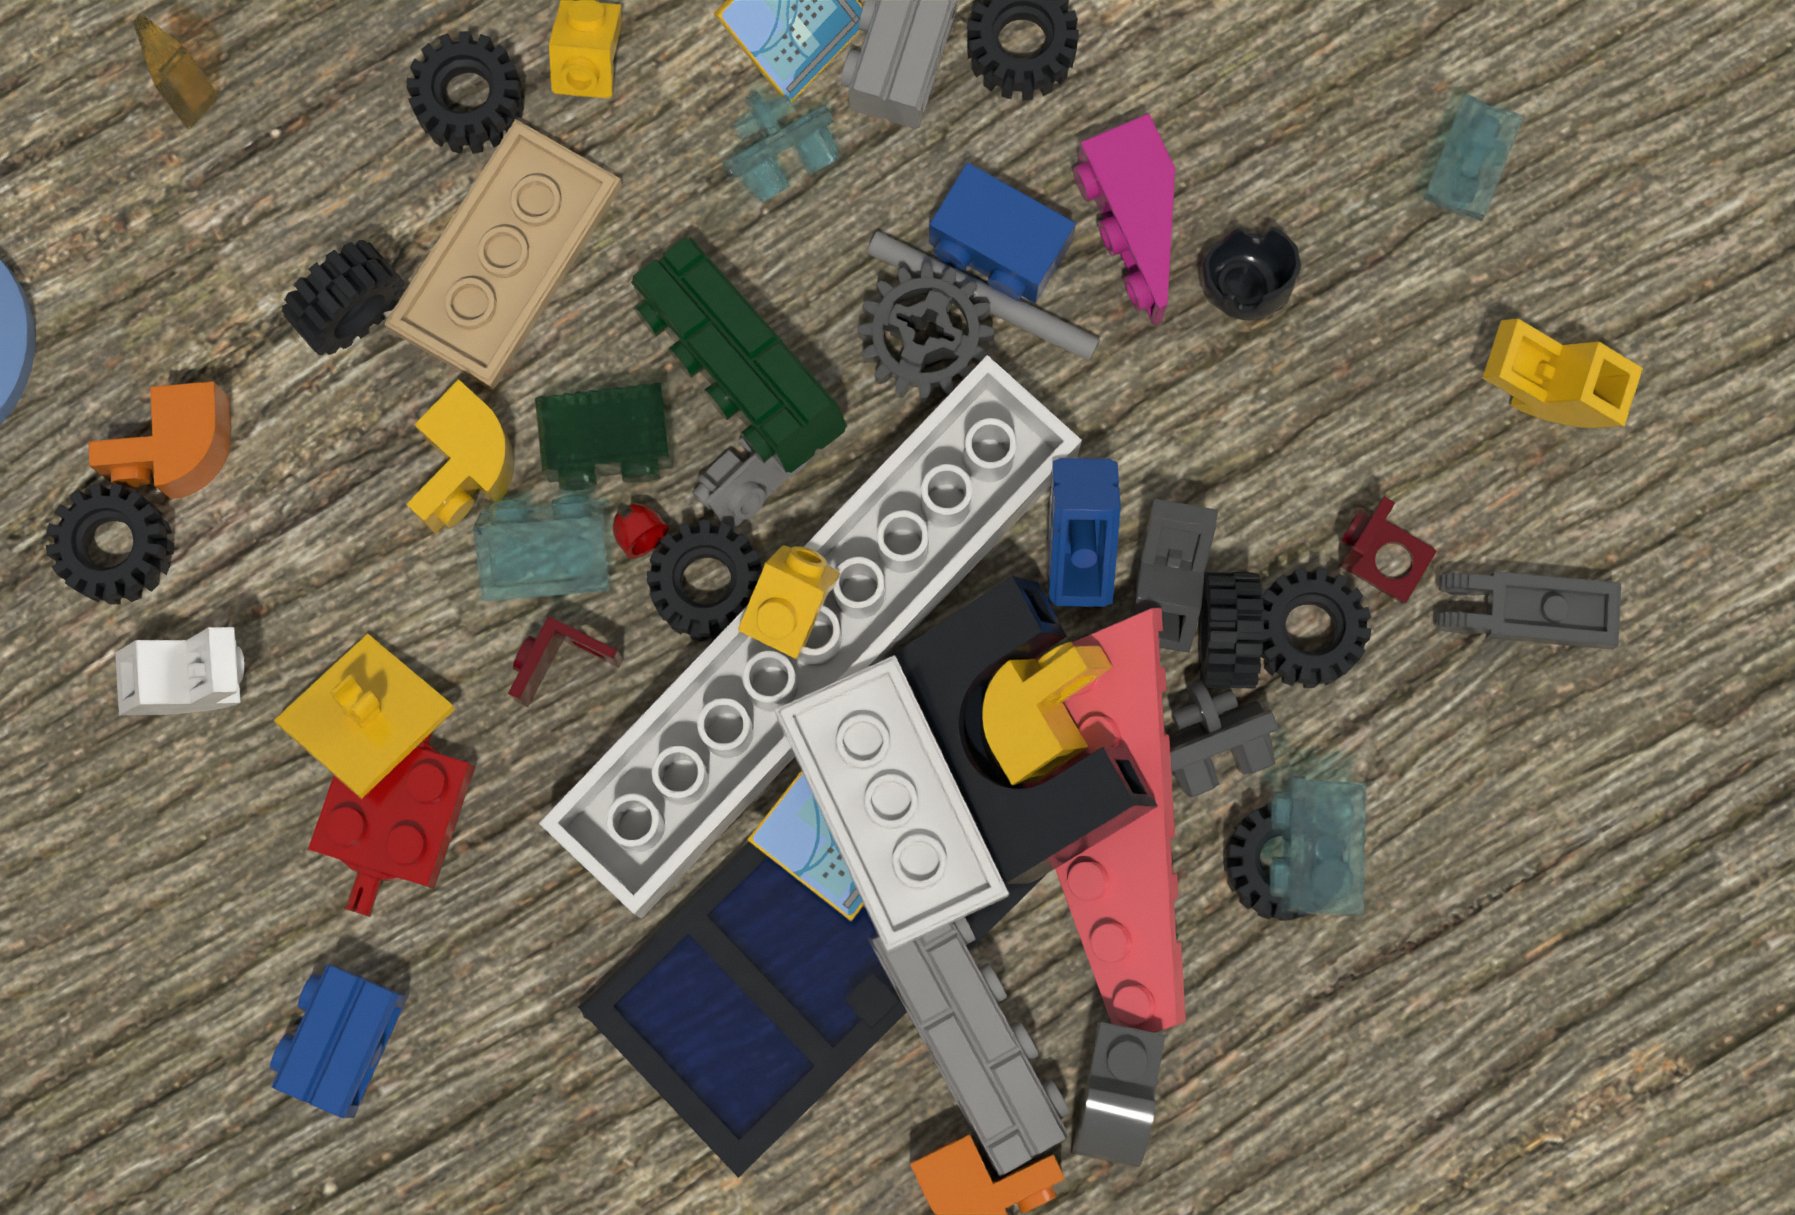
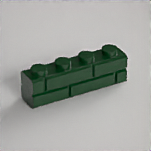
[631,237,847,473]

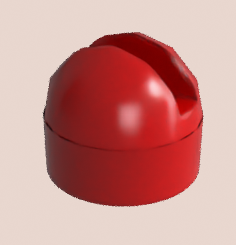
[612,503,669,559]

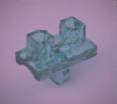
[722,91,839,203]
[1423,93,1524,221]

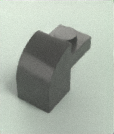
[1130,499,1218,653]
[1071,1022,1166,1167]

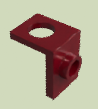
[1339,496,1436,604]
[508,616,623,707]

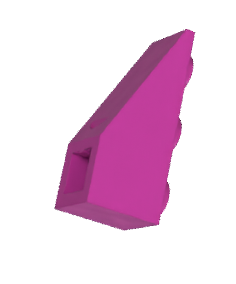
[1073,114,1175,326]

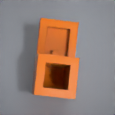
[88,381,231,499]
[910,1133,1065,1215]

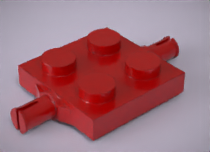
[308,733,475,917]

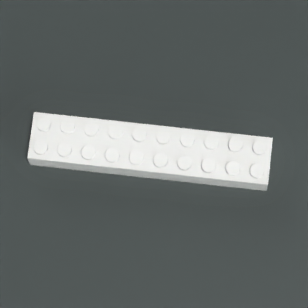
[539,355,1082,919]

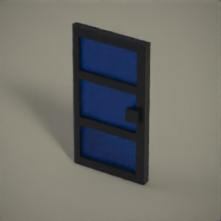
[578,841,1048,1178]

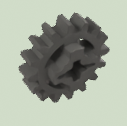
[858,263,994,403]

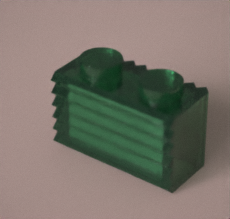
[535,382,673,491]

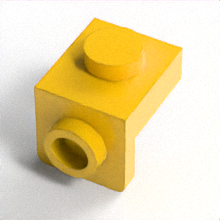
[549,0,622,98]
[737,545,840,659]

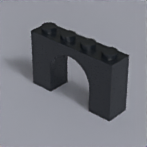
[888,576,1158,884]

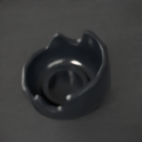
[1200,226,1301,321]

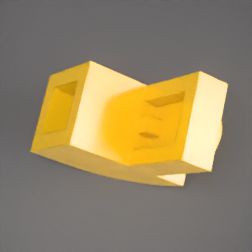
[1482,318,1643,428]
[406,379,514,534]
[982,642,1113,785]

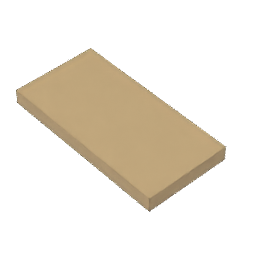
[384,119,623,391]

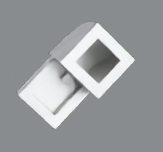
[115,627,244,716]

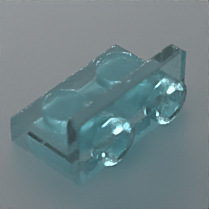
[473,495,611,601]
[1270,776,1366,916]

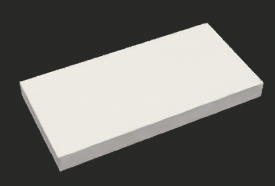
[775,655,1009,953]

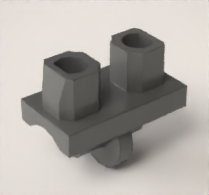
[1169,681,1279,797]

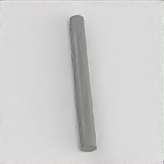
[867,231,1100,361]

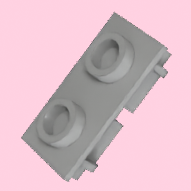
[692,437,818,530]

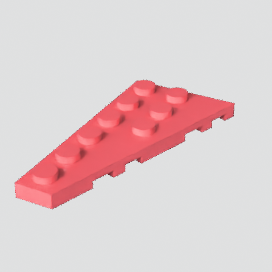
[1024,608,1186,1033]

